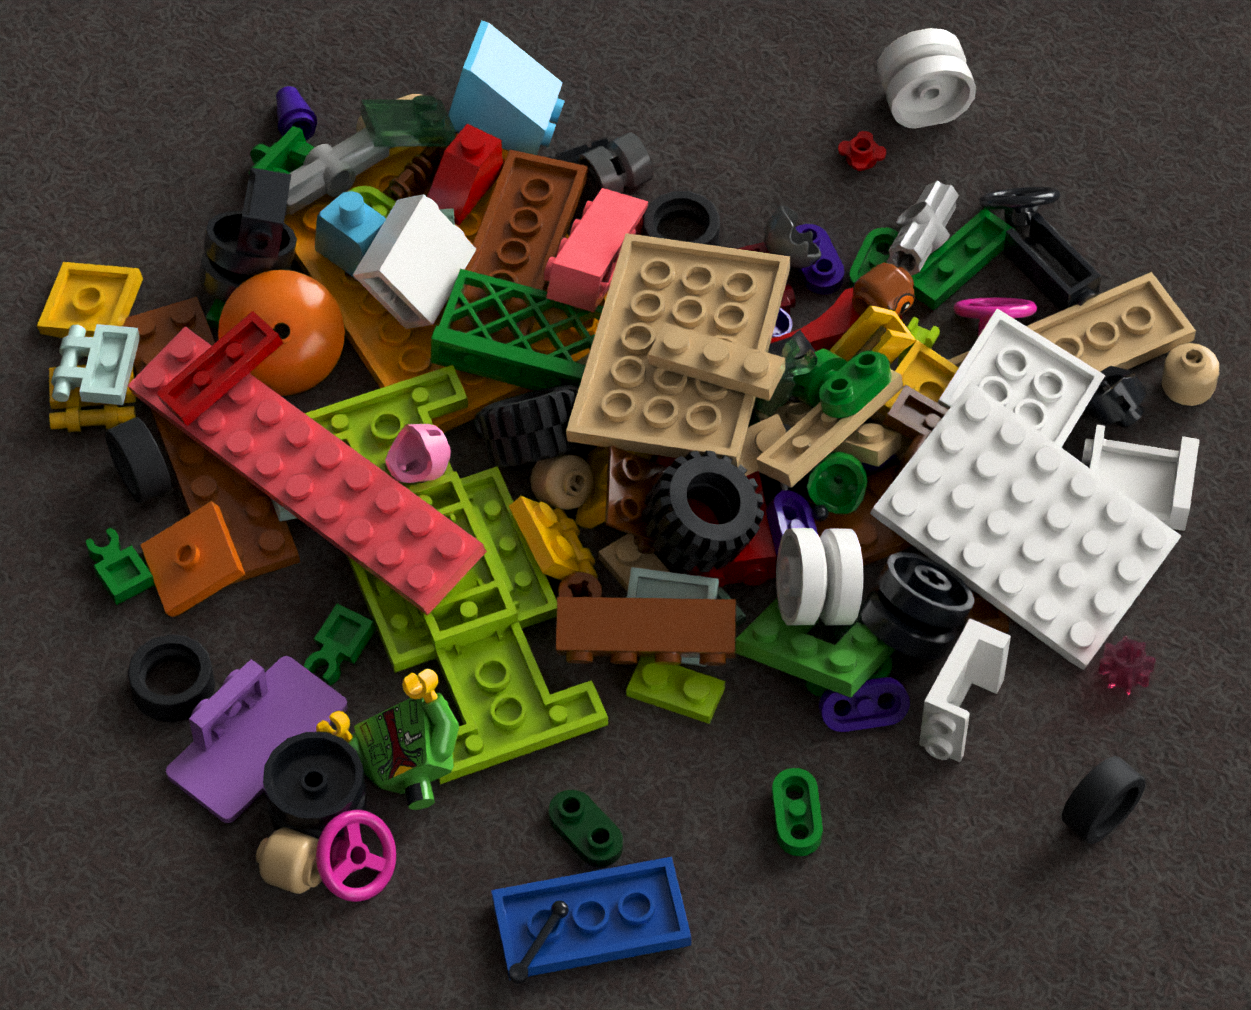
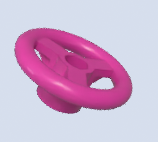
[953,297,1037,336]
[316,810,396,902]

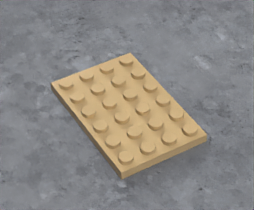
[566,233,790,467]

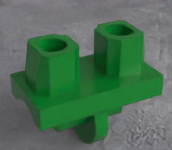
[249,126,315,174]

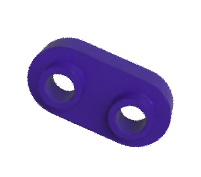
[796,224,844,295]
[766,490,818,556]
[819,677,910,732]

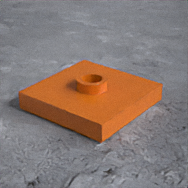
[141,501,245,617]

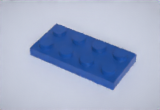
[491,857,691,980]

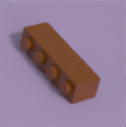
[556,597,736,666]

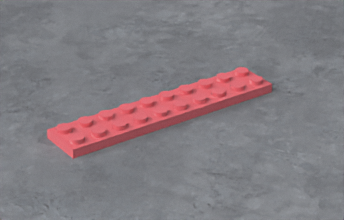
[127,326,487,615]

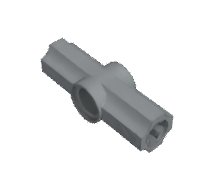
[285,126,389,215]
[887,180,959,276]

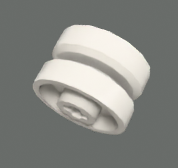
[877,28,976,129]
[776,528,863,625]

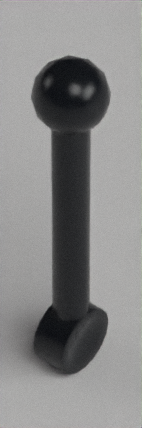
[766,480,829,522]
[509,900,569,984]

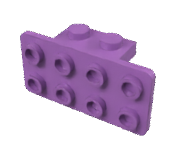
[166,656,348,823]

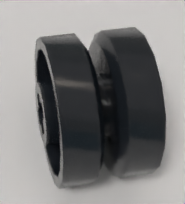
[198,211,297,303]
[860,552,975,660]
[263,732,367,839]

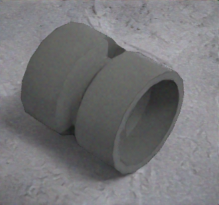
[578,132,653,198]

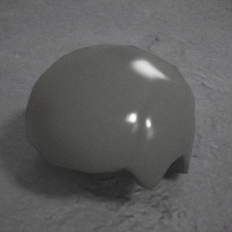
[764,206,822,269]

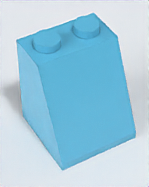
[444,20,565,155]

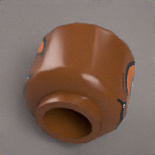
[852,262,915,316]

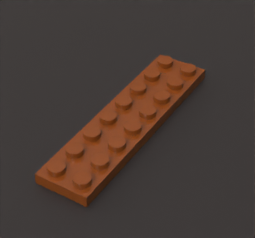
[123,297,300,585]

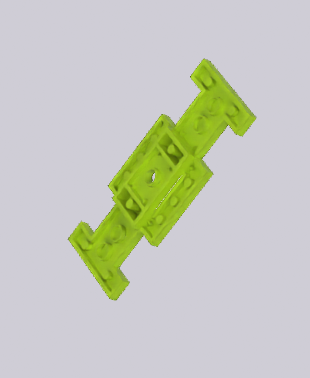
[305,365,608,784]

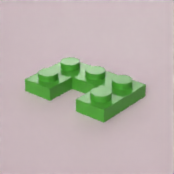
[736,598,895,698]

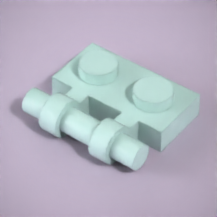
[51,324,140,405]

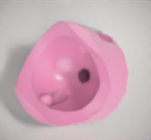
[385,424,451,483]

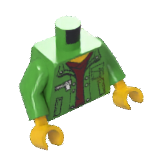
[316,669,459,810]

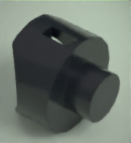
[1088,366,1146,428]

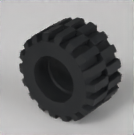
[477,385,586,467]
[643,450,764,572]

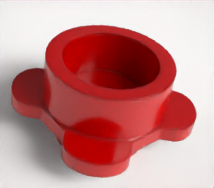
[838,131,886,171]

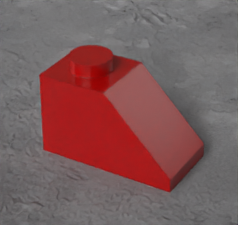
[427,124,503,225]

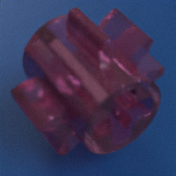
[1098,636,1156,694]

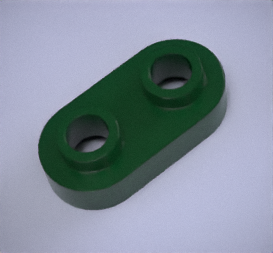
[549,790,623,867]

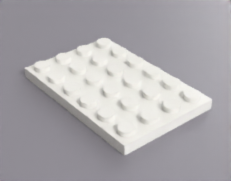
[870,382,1181,670]

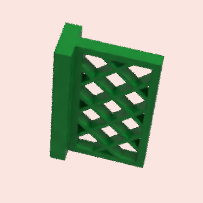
[430,269,604,391]

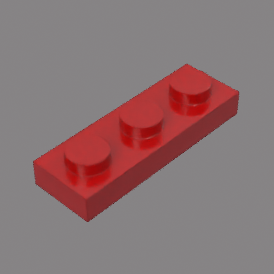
[156,311,284,426]

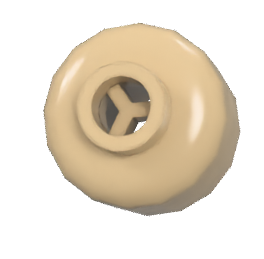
[1162,343,1219,406]
[530,453,594,510]
[256,827,322,894]

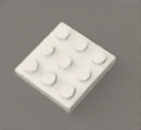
[937,309,1105,447]

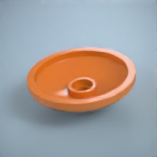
[218,270,345,396]

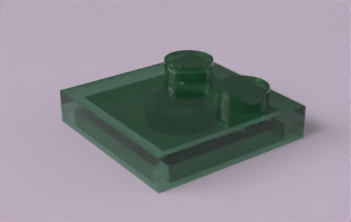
[361,95,456,147]

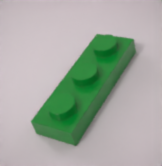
[911,208,1016,311]

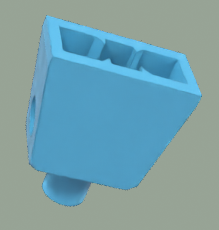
[315,191,386,281]

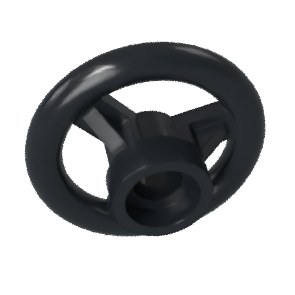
[979,187,1060,227]

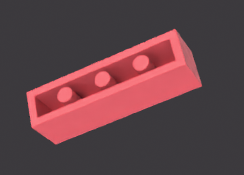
[544,188,648,312]

